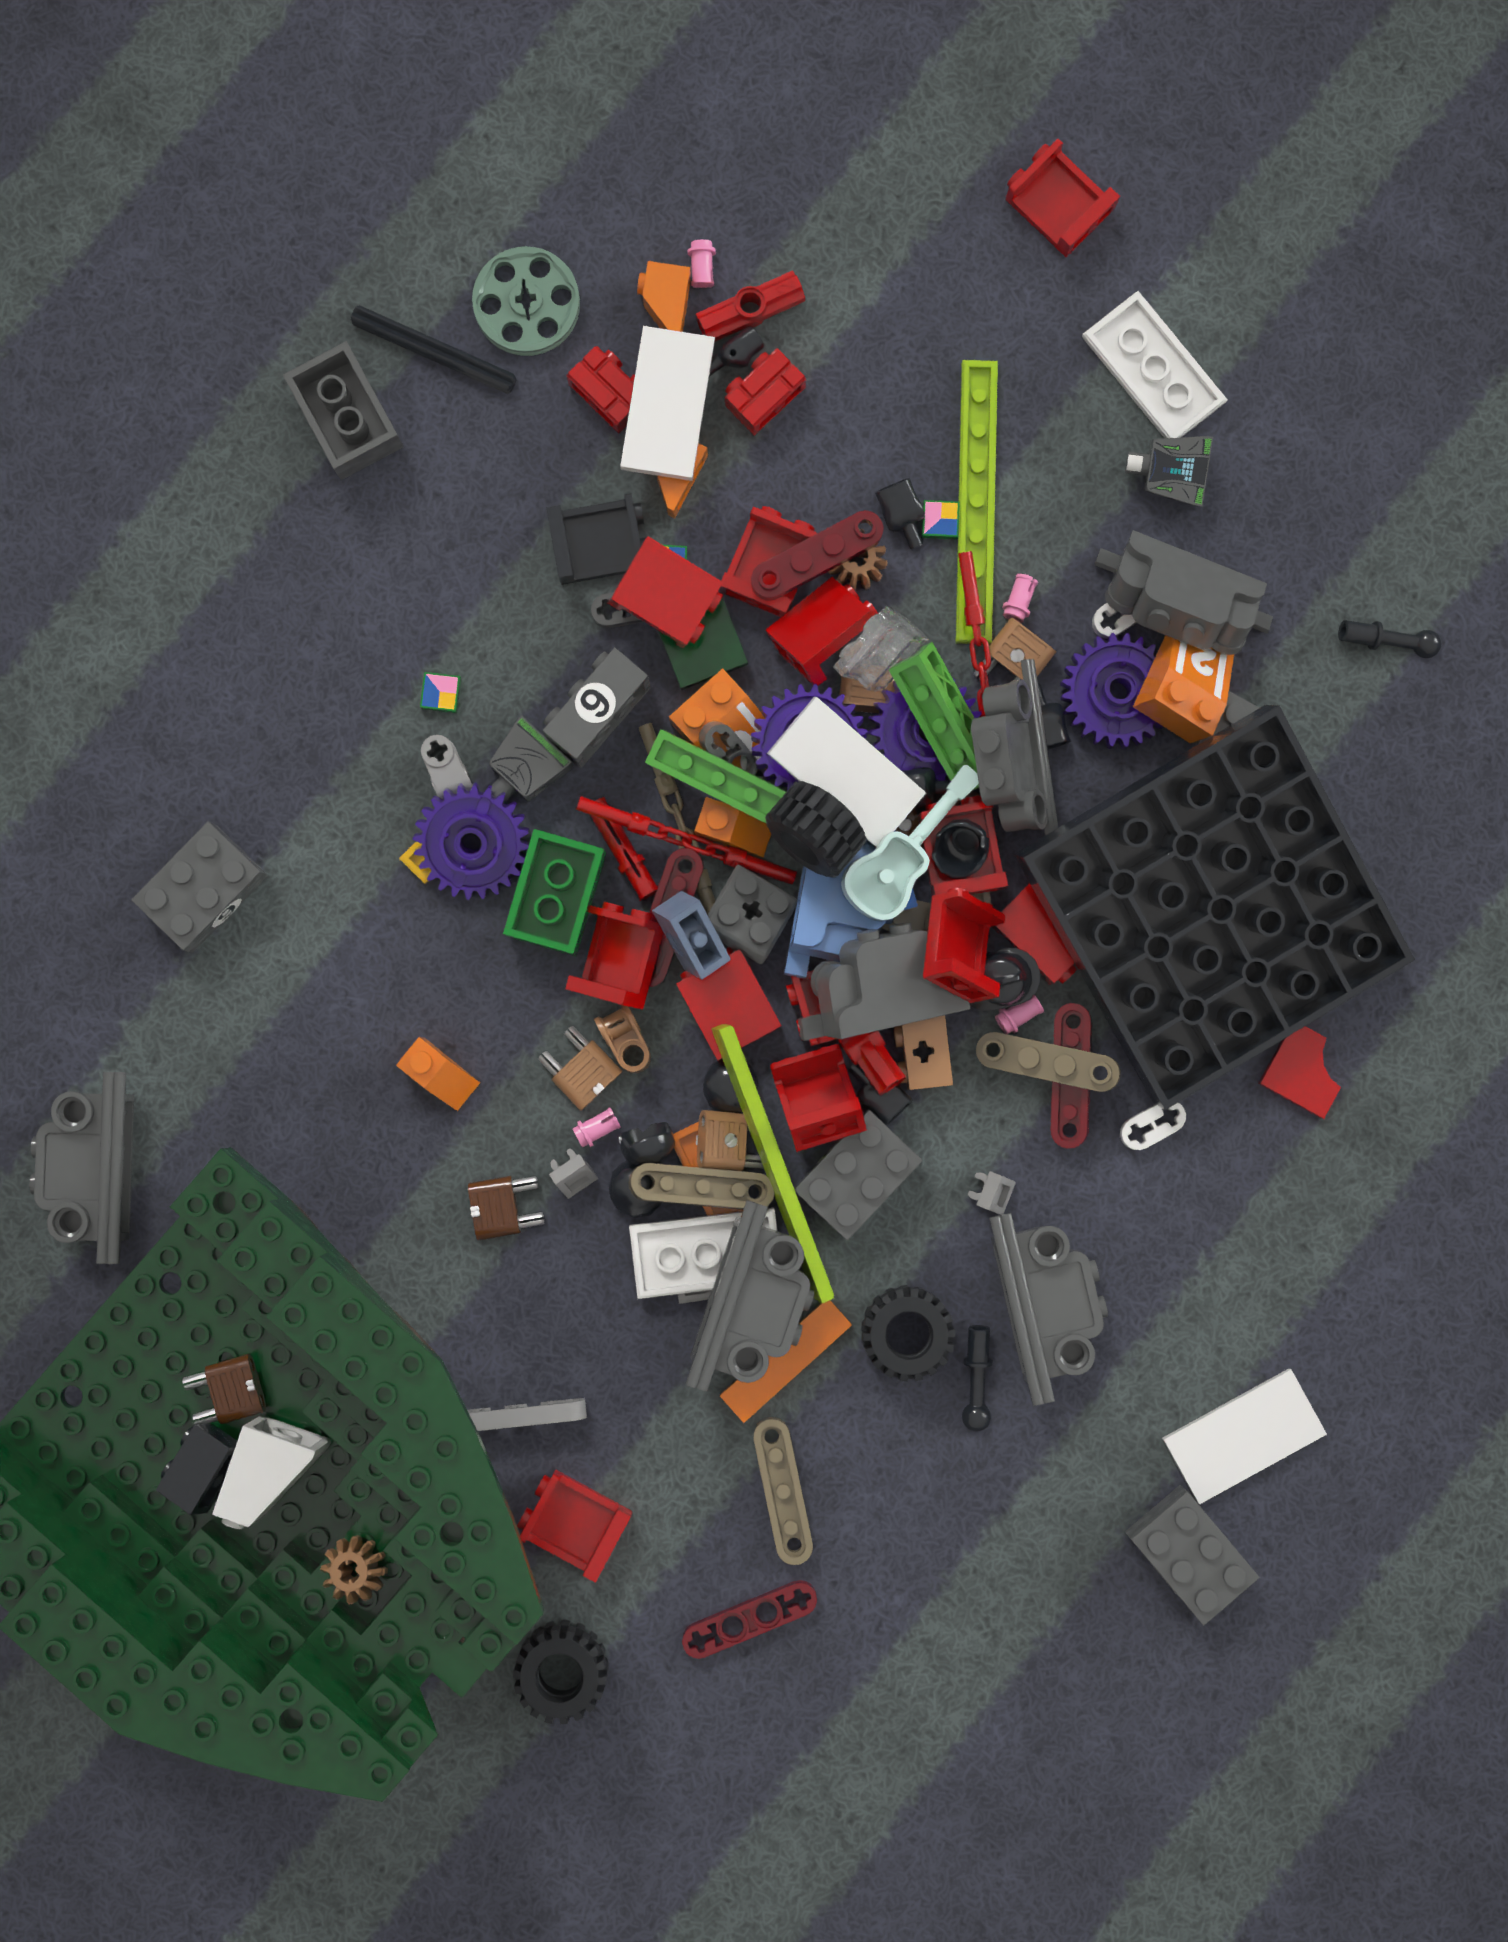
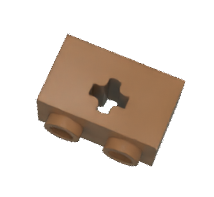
[893,1015,953,1090]

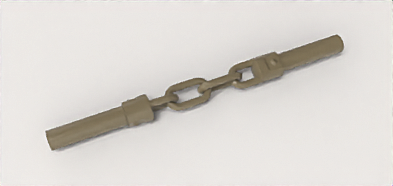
[639,723,716,915]

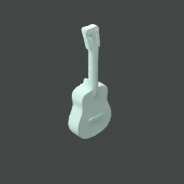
[841,765,979,921]

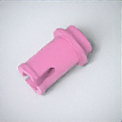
[687,239,716,288]
[1002,574,1038,623]
[995,995,1044,1034]
[572,1108,621,1148]

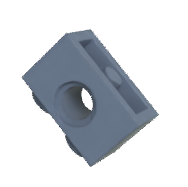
[652,891,731,980]

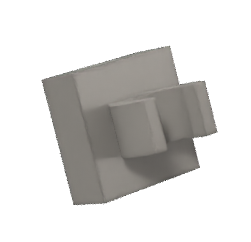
[549,1149,598,1199]
[968,1171,1016,1215]

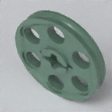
[472,246,580,356]

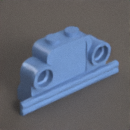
[784,840,893,978]

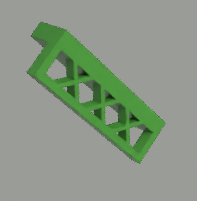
[889,642,979,790]
[645,729,787,823]

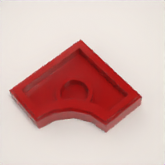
[1258,1026,1341,1119]

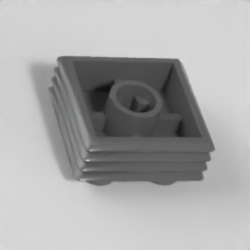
[708,865,797,964]

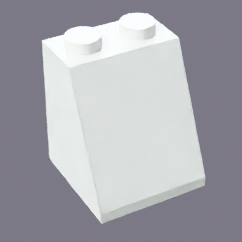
[212,1415,332,1529]

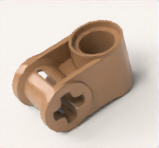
[594,1005,651,1073]

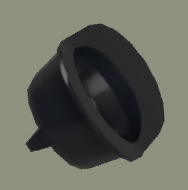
[970,948,1041,1011]

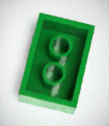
[503,829,607,957]

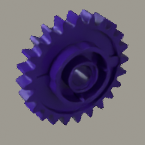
[1060,633,1163,749]
[868,678,982,781]
[751,684,868,791]
[413,783,530,900]

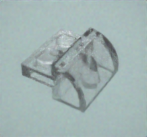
[833,606,929,693]

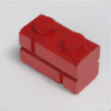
[567,346,635,434]
[725,348,806,436]

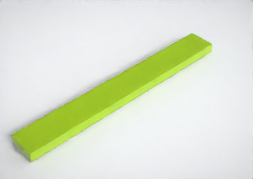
[955,360,998,644]
[711,1024,834,1303]

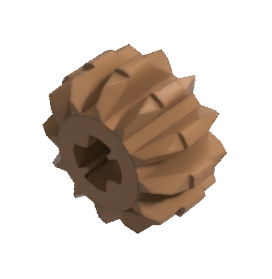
[828,529,887,590]
[320,1535,388,1604]

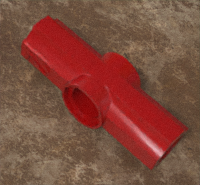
[695,270,805,342]
[818,1004,906,1096]

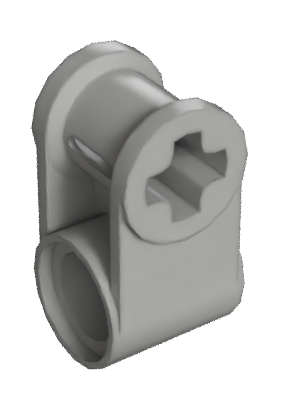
[421,735,473,800]

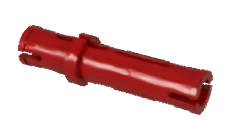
[590,797,658,901]

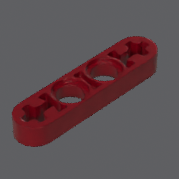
[682,1580,817,1659]

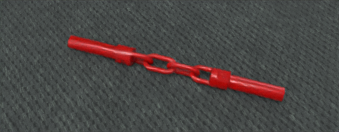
[958,551,991,717]
[576,796,797,885]

